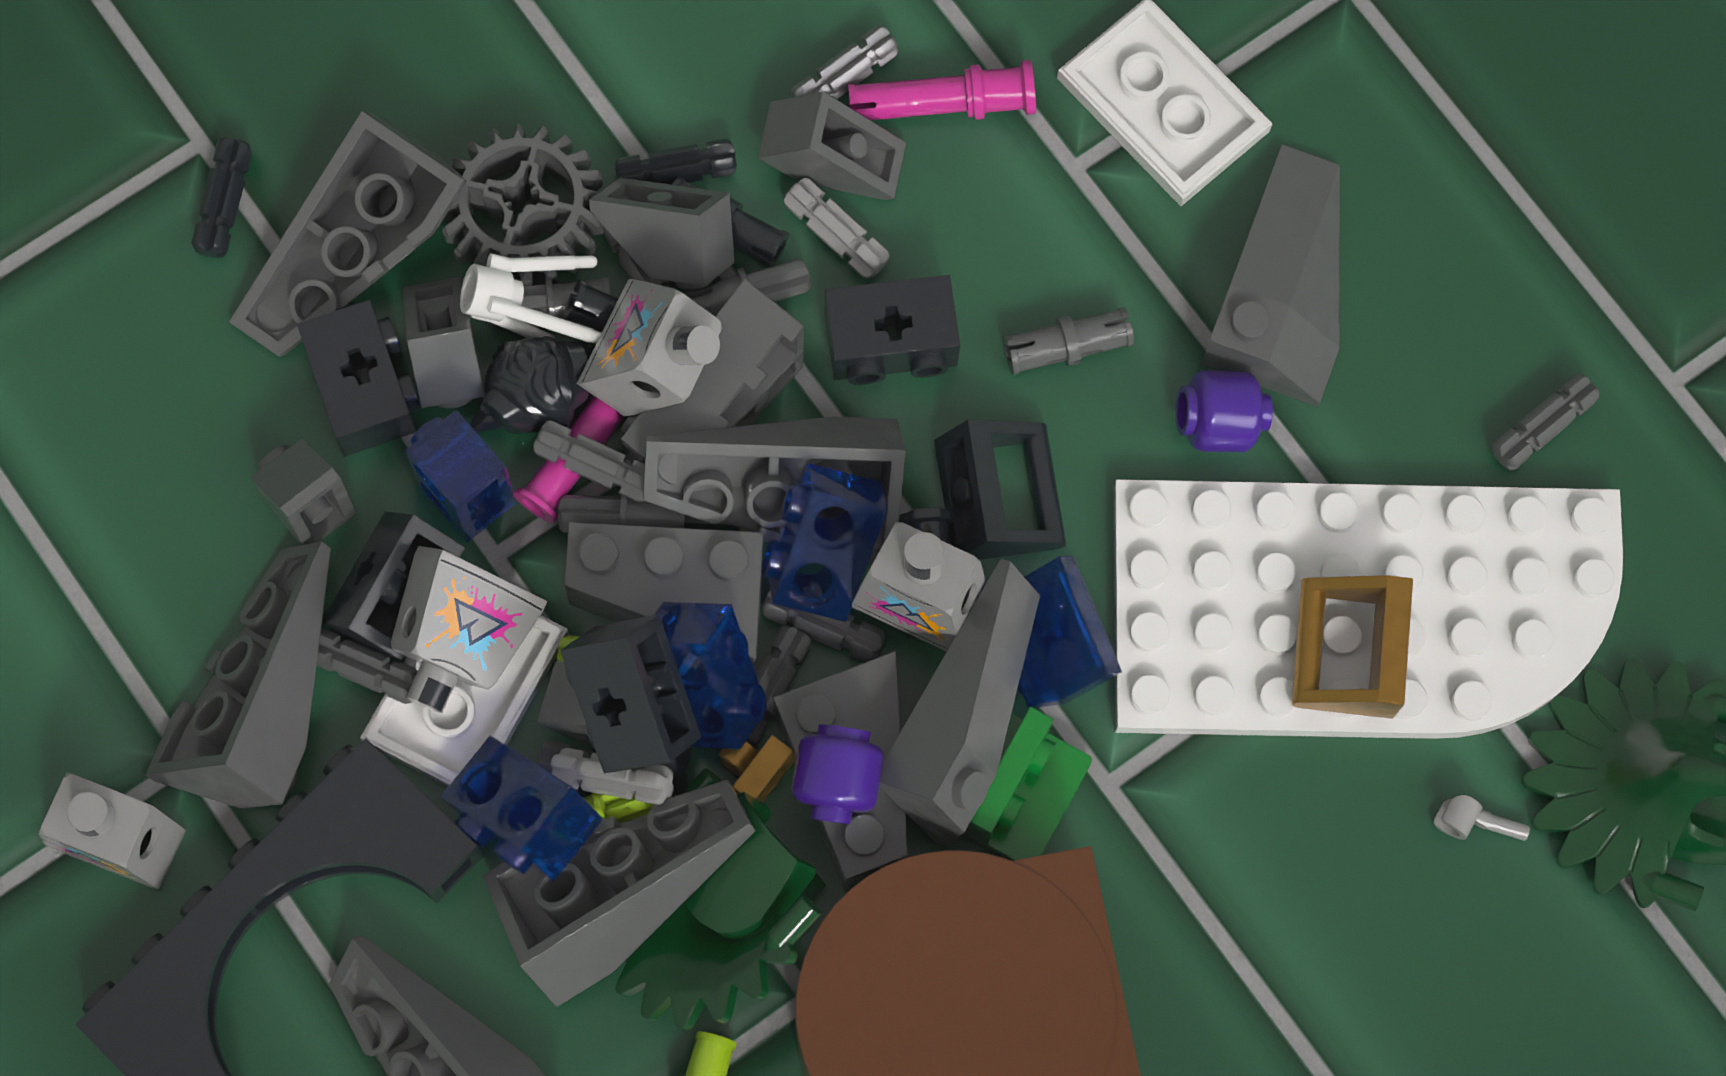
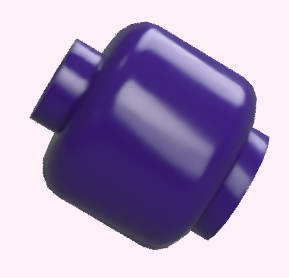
[1175,370,1273,453]
[792,724,883,825]

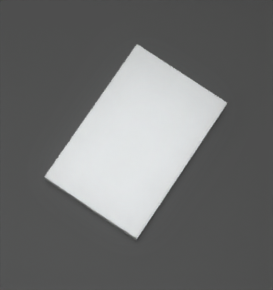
[1057,0,1272,206]
[360,615,569,802]

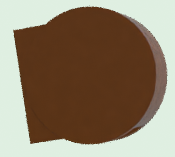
[796,846,1141,1076]

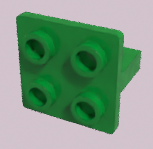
[963,707,1092,861]

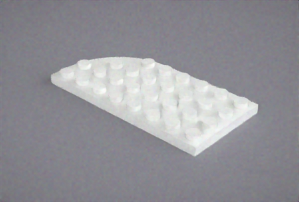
[1113,480,1623,739]

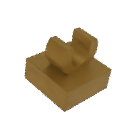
[719,734,793,802]

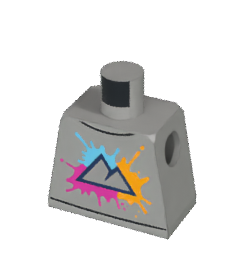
[577,279,722,416]
[852,522,986,652]
[391,546,547,713]
[39,773,186,891]

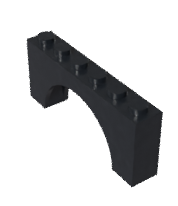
[75,738,483,1076]

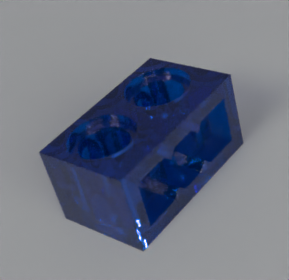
[406,410,516,543]
[762,463,888,622]
[654,602,767,749]
[440,735,603,881]

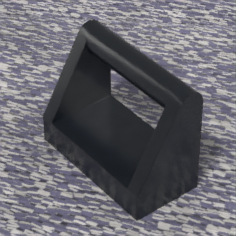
[934,419,1066,560]

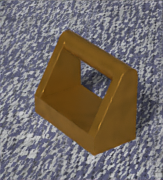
[1292,575,1413,719]

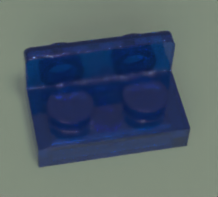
[1017,555,1122,708]

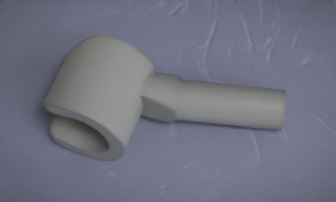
[1433,795,1530,841]

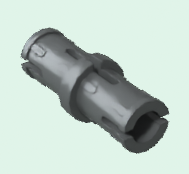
[1003,307,1134,375]

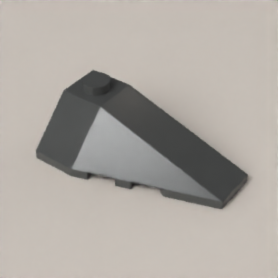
[229,111,467,357]
[1200,144,1340,407]
[643,417,906,565]
[145,541,331,809]
[879,559,1040,847]
[482,780,756,1007]
[329,935,546,1076]

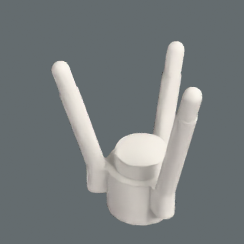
[460,253,602,344]

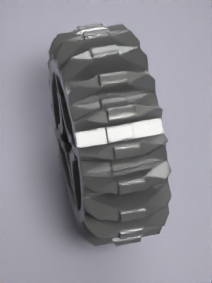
[442,122,605,286]

